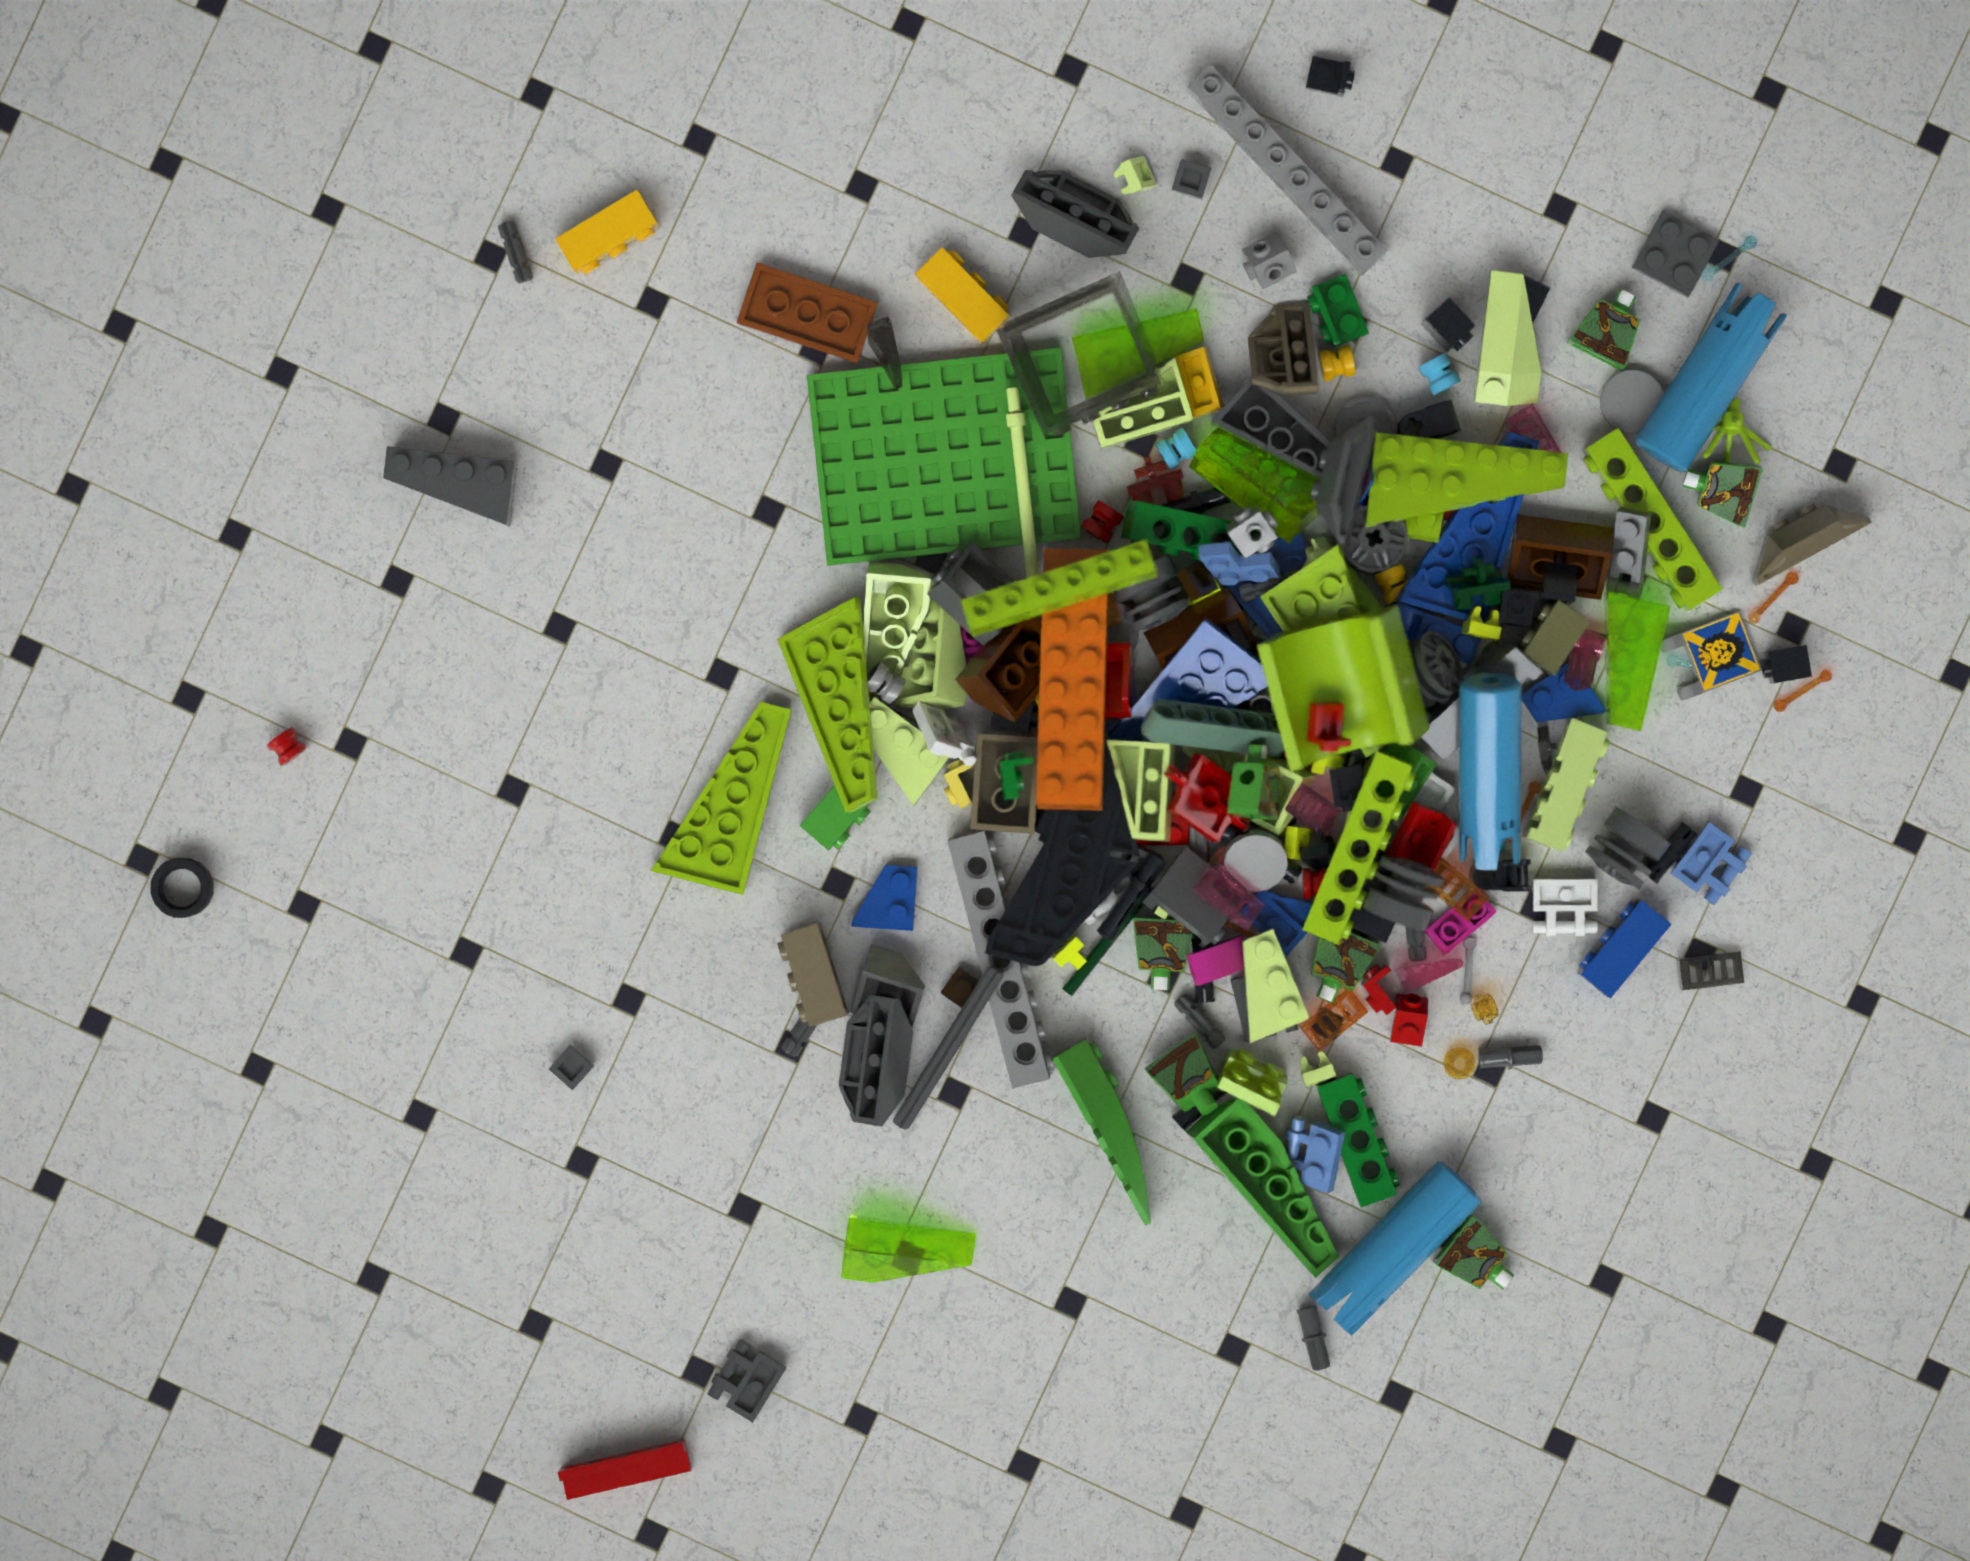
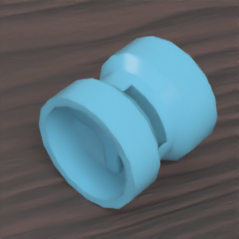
[1418,353,1461,396]
[1154,427,1198,471]

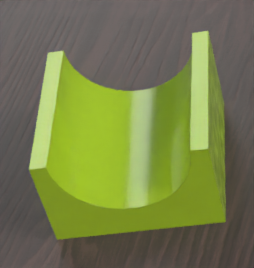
[1257,605,1430,771]

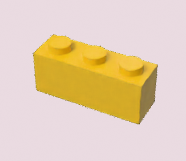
[555,190,659,275]
[915,247,1010,345]

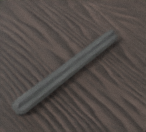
[893,965,1004,1130]

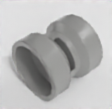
[867,662,906,706]

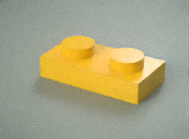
[1175,346,1224,418]

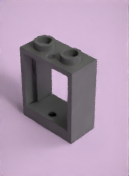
[927,542,1016,645]

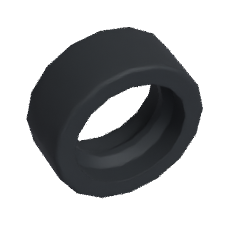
[150,858,213,918]

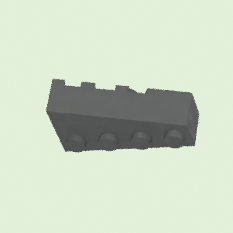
[1210,376,1330,481]
[383,446,518,527]
[1419,638,1542,761]

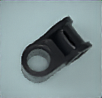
[1397,400,1461,439]
[1469,859,1531,892]

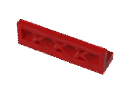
[557,1439,692,1500]

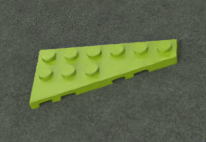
[1366,432,1568,528]
[1260,544,1389,758]
[777,597,878,813]
[650,701,792,895]

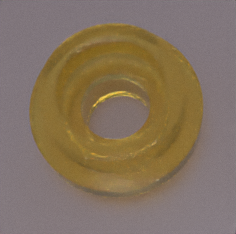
[1471,994,1499,1025]
[1443,1047,1475,1080]

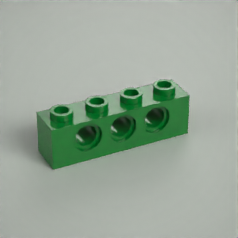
[1121,500,1257,561]
[1316,1072,1400,1208]

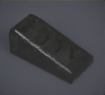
[867,316,903,389]
[1676,951,1744,991]

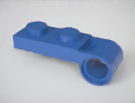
[1391,601,1481,664]

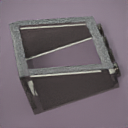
[996,271,1164,437]

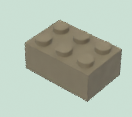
[970,733,1038,834]
[777,923,849,1027]

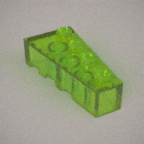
[1072,309,1204,402]
[1189,427,1321,543]
[1604,592,1670,732]

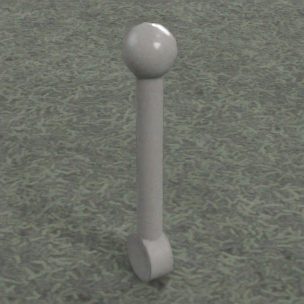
[1460,937,1476,1004]

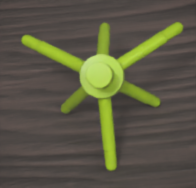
[1703,398,1771,464]

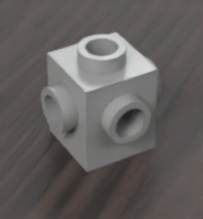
[1242,232,1297,289]
[1226,504,1278,559]

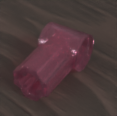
[1564,629,1607,691]

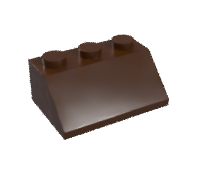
[1507,514,1613,600]
[1143,588,1259,669]
[955,617,1042,722]

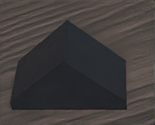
[1538,561,1577,605]

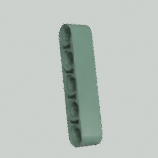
[1141,699,1285,757]

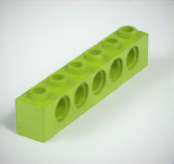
[1582,428,1723,611]
[961,540,1158,637]
[1302,749,1416,944]

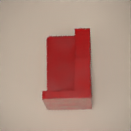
[1105,643,1134,718]

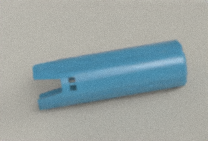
[1635,283,1787,472]
[1459,673,1521,870]
[1309,1161,1481,1336]

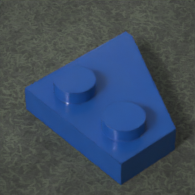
[1521,660,1607,723]
[851,865,917,931]
[1239,891,1313,956]

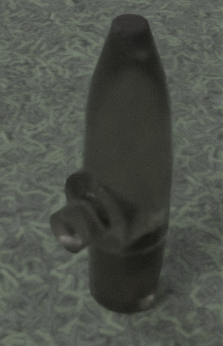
[1537,726,1557,775]

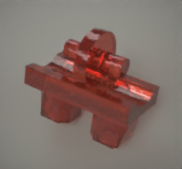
[1126,455,1184,505]

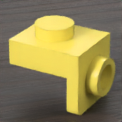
[943,759,975,809]

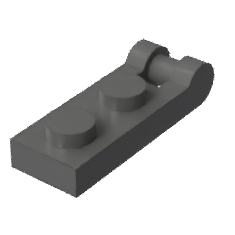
[1606,507,1652,600]

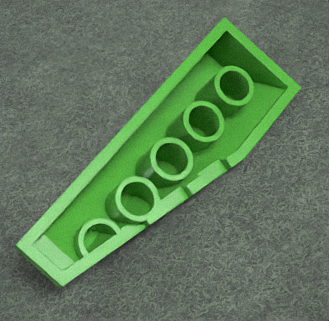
[1052,1038,1151,1226]
[1186,1097,1339,1278]

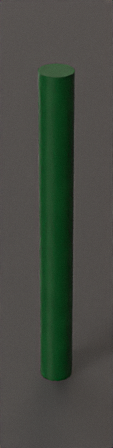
[1062,893,1148,996]

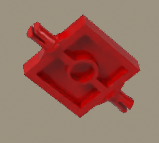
[1164,754,1250,842]

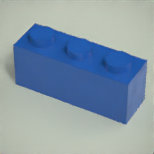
[1578,899,1672,999]

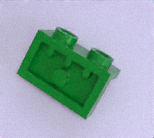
[1307,274,1369,348]
[998,751,1034,800]

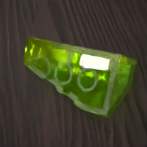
[841,1215,976,1283]

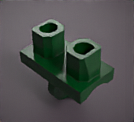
[1444,556,1510,610]

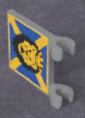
[1659,611,1762,700]

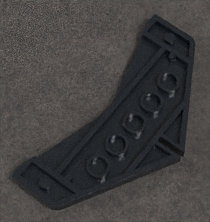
[985,725,1140,966]

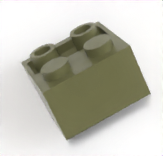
[1517,600,1591,676]

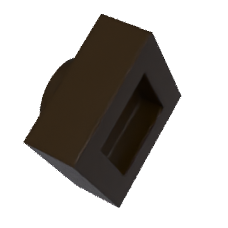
[1176,561,1218,601]
[941,967,979,1008]

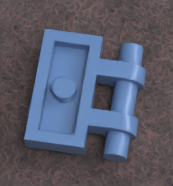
[1670,822,1752,905]
[1286,1116,1345,1194]

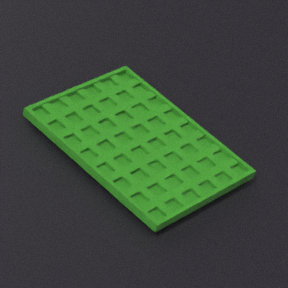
[807,347,1081,566]

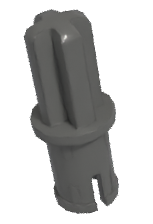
[1478,1044,1543,1069]
[1296,1305,1330,1371]

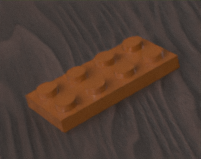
[736,262,878,364]

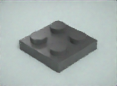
[1632,211,1719,298]

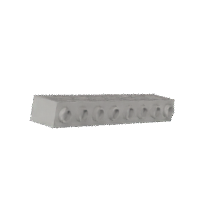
[1187,64,1388,276]
[948,831,1054,1089]

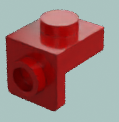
[1307,701,1351,752]
[1361,964,1396,1015]
[1390,993,1428,1047]

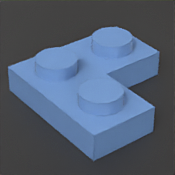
[1199,542,1280,585]

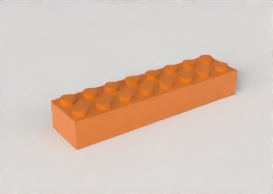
[1036,548,1109,811]

